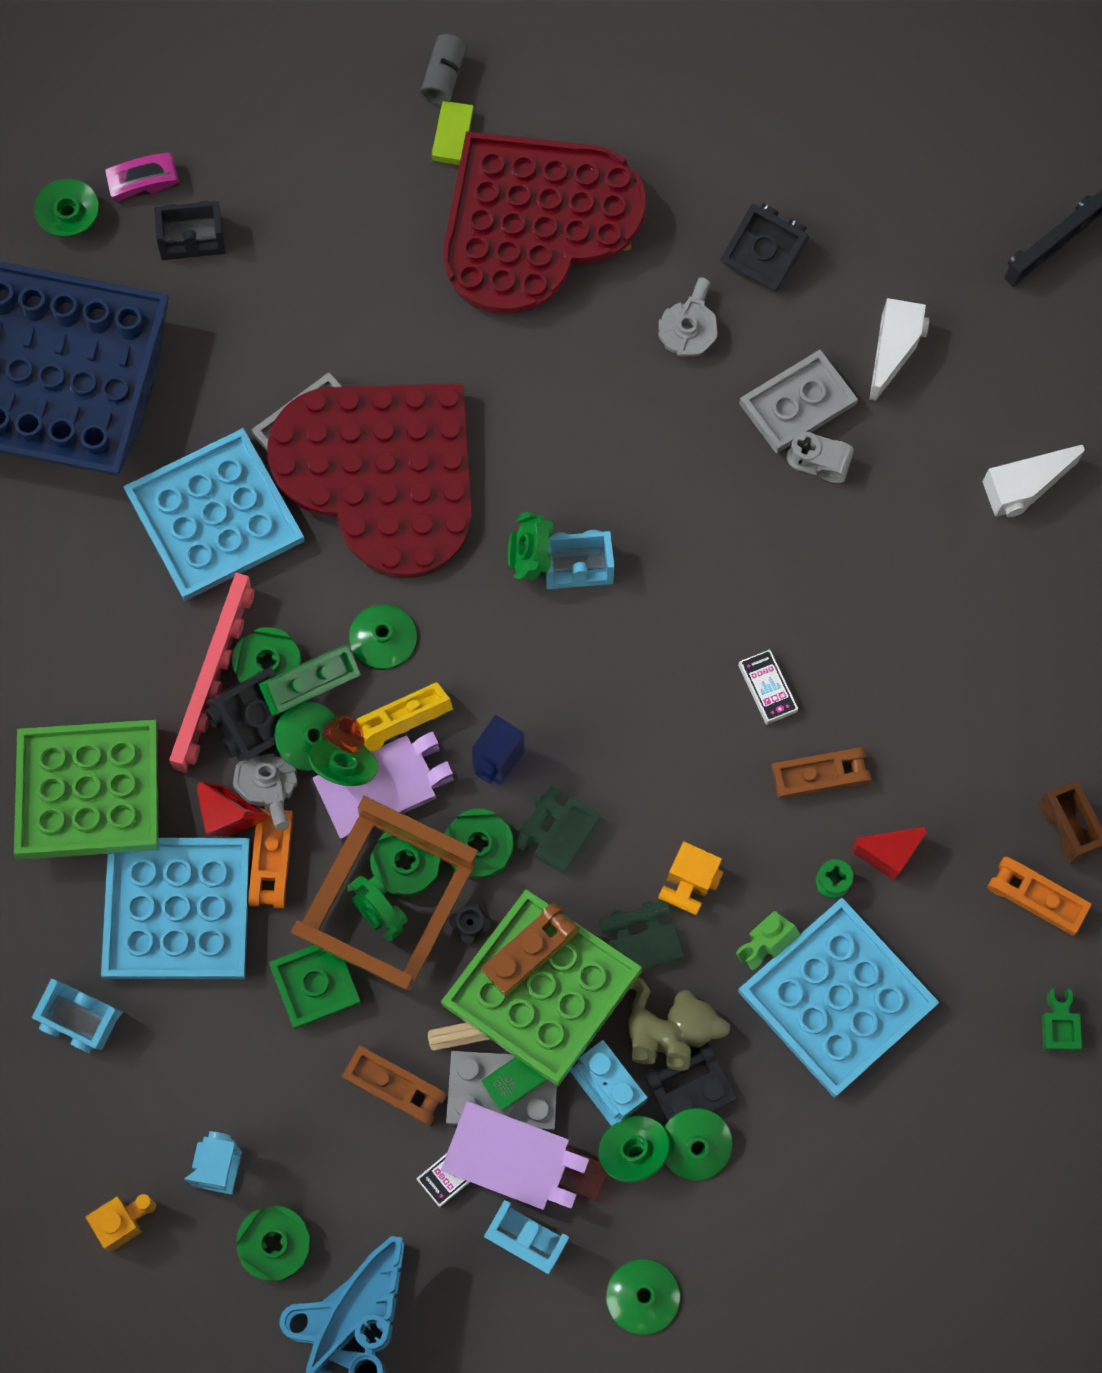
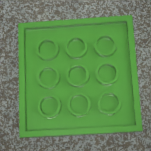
[14,719,159,860]
[441,889,642,1086]

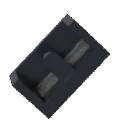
[154,201,226,260]

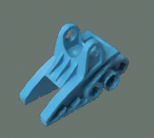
[280,1236,405,1373]

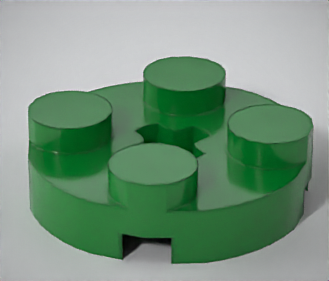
[507,512,553,581]
[232,627,302,683]
[445,808,513,880]
[370,832,441,897]
[347,876,408,941]
[236,1206,311,1282]

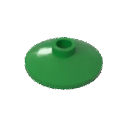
[34,179,99,238]
[349,605,417,670]
[275,702,341,771]
[309,738,378,786]
[664,1108,732,1180]
[598,1116,670,1183]
[606,1259,680,1335]

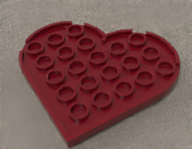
[443,131,646,314]
[267,383,471,578]

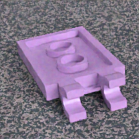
[313,731,454,842]
[441,1101,589,1210]

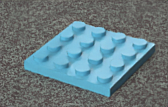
[123,428,305,602]
[101,838,250,979]
[738,898,939,1098]

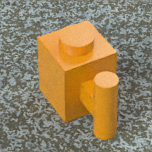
[658,841,724,915]
[86,1194,156,1252]

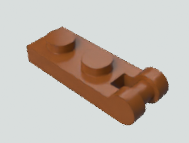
[771,747,872,800]
[481,902,580,997]
[342,1045,447,1127]

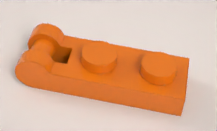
[248,809,293,909]
[987,857,1092,936]

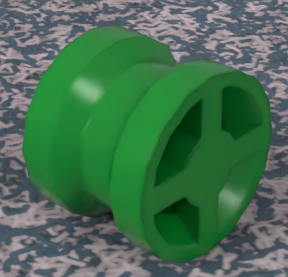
[815,859,853,899]

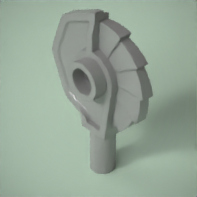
[658,278,717,357]
[233,754,297,831]

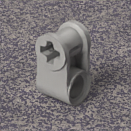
[787,432,854,483]

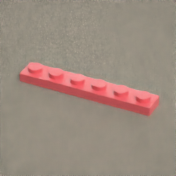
[169,573,255,774]

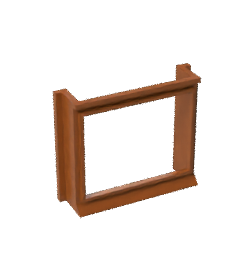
[291,796,478,991]

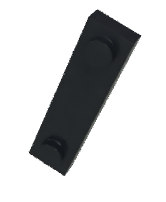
[1004,190,1102,287]

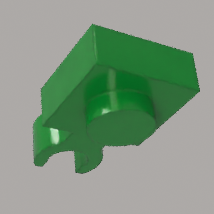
[1042,988,1082,1051]

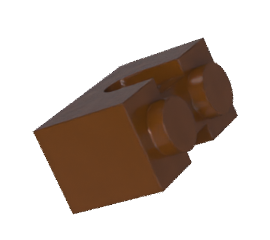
[1038,780,1102,865]

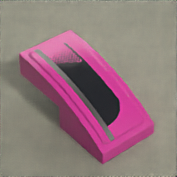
[105,153,179,202]

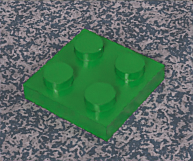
[269,936,361,1030]

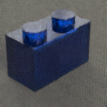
[472,715,525,786]

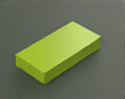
[431,101,474,165]

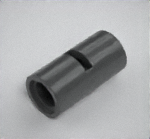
[420,34,466,106]

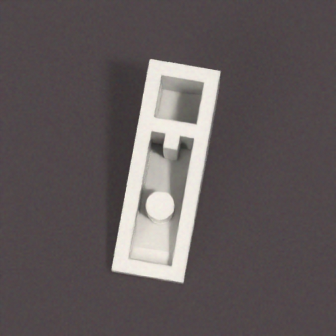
[869,298,929,401]
[982,445,1085,517]

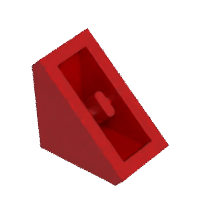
[197,781,268,837]
[852,827,926,880]

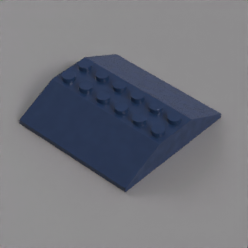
[0,262,169,476]

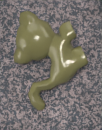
[627,978,730,1071]

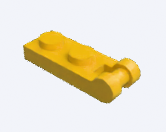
[353,682,453,751]

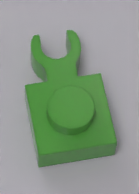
[736,911,800,970]

